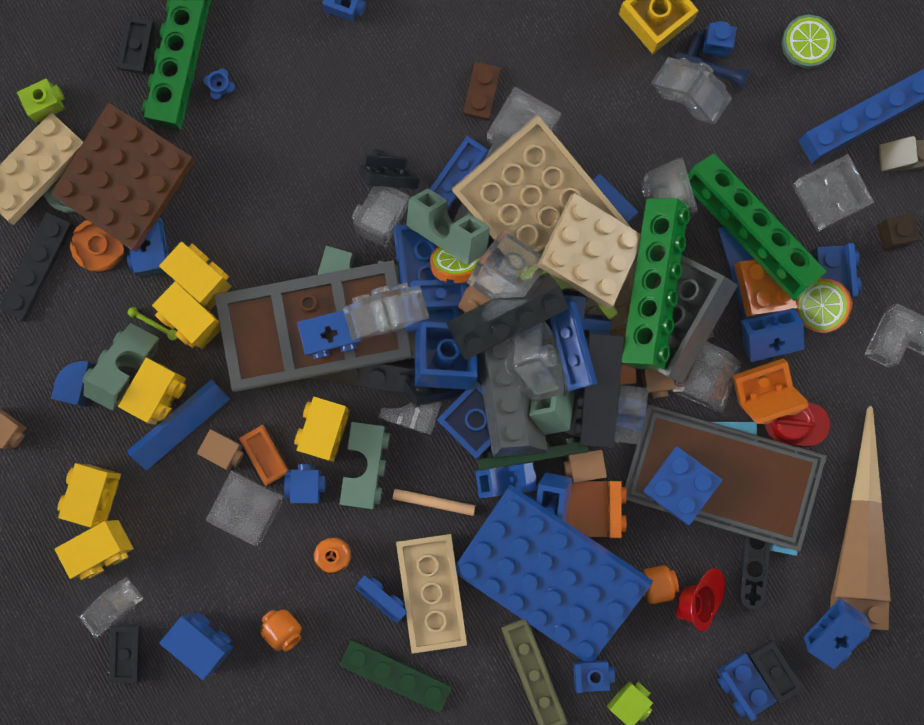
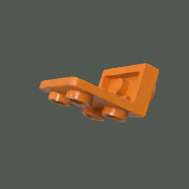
[732,358,809,424]
[567,481,626,538]

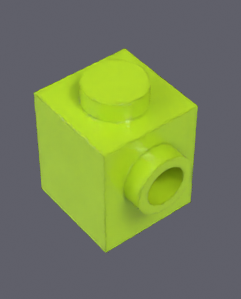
[17,79,65,123]
[607,681,653,725]

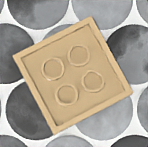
[537,193,641,309]

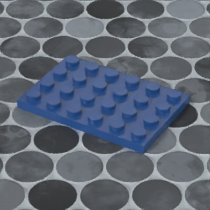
[456,485,653,662]

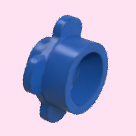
[204,68,235,100]

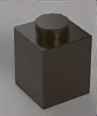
[878,213,920,251]

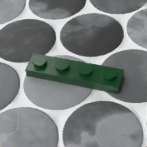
[478,437,589,471]
[339,639,452,713]

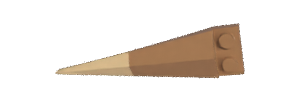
[830,406,891,630]

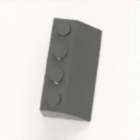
[647,255,738,383]
[477,338,548,457]

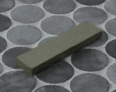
[501,619,568,725]

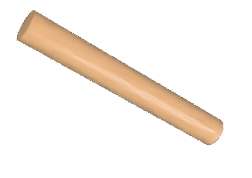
[393,489,475,516]

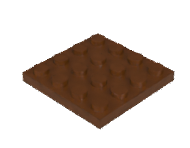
[51,103,196,252]

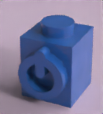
[284,464,326,503]

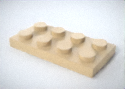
[0,112,83,225]
[396,534,467,653]

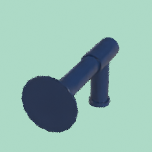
[674,31,751,93]

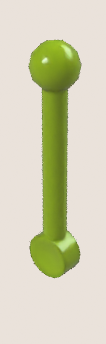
[128,307,178,340]

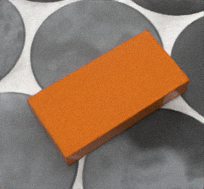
[239,425,290,486]

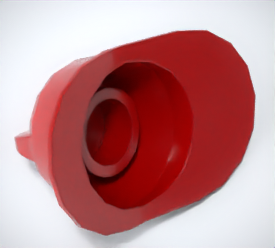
[765,402,830,446]
[675,568,725,632]

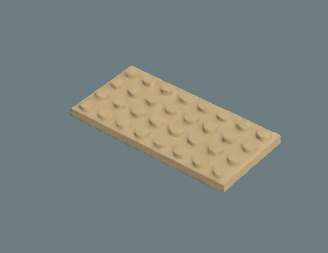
[451,115,661,333]

